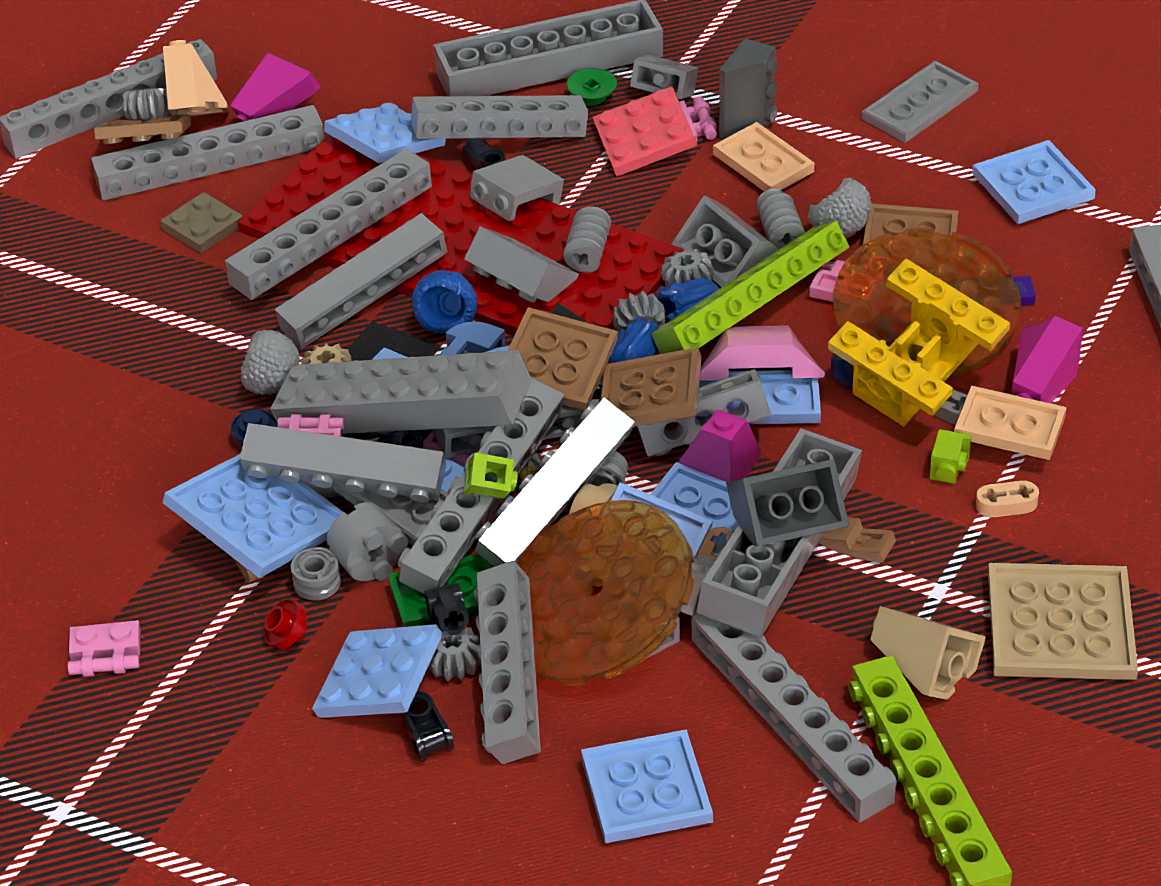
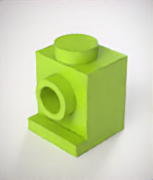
[930,429,971,484]
[464,453,518,499]

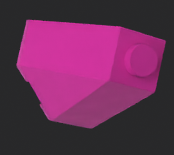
[230,53,320,122]
[1012,316,1083,404]
[678,409,761,482]

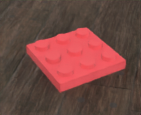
[592,86,697,177]

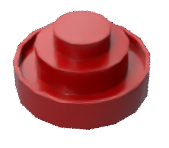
[263,598,307,650]

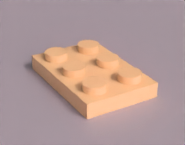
[713,122,815,192]
[954,386,1067,460]

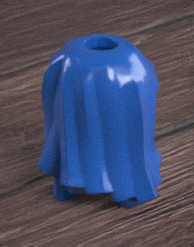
[656,278,719,323]
[608,317,659,364]

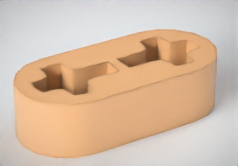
[976,481,1039,517]

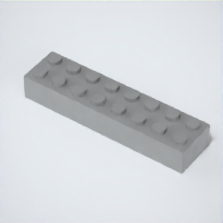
[433,0,663,96]
[270,350,532,434]
[696,428,862,637]

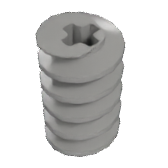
[756,188,805,249]
[563,206,611,273]

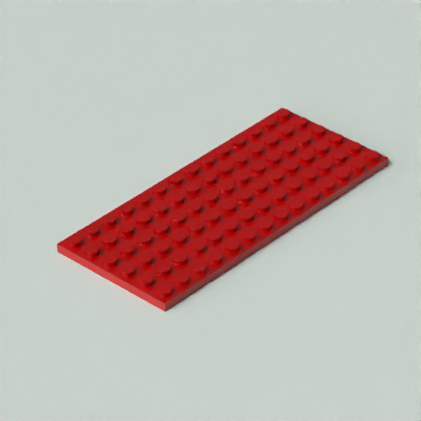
[238,134,685,336]

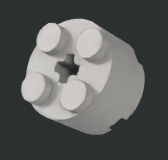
[326,502,408,581]

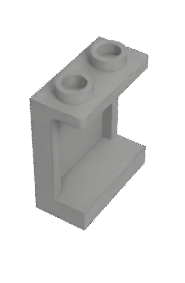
[470,155,564,221]

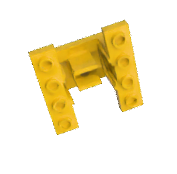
[828,259,1010,427]

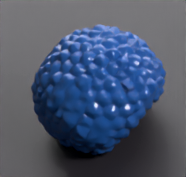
[411,270,478,334]

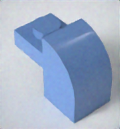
[440,322,506,355]

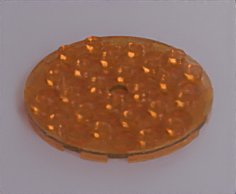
[833,228,1021,377]
[517,500,694,685]

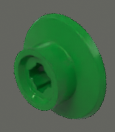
[567,68,617,105]

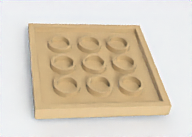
[988,563,1138,680]

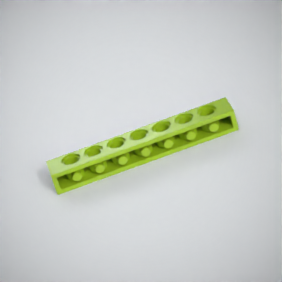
[651,220,849,354]
[848,655,1012,886]

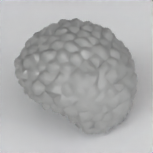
[808,178,872,238]
[241,330,300,395]

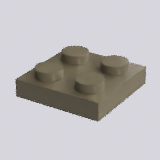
[160,192,243,254]

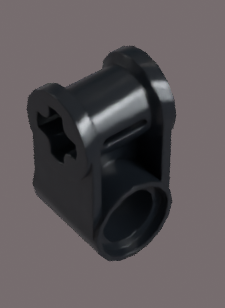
[402,691,454,761]

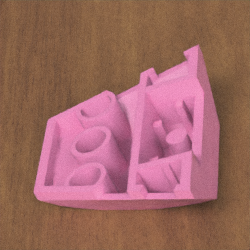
[699,325,824,381]

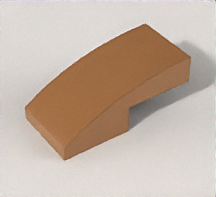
[818,517,896,563]

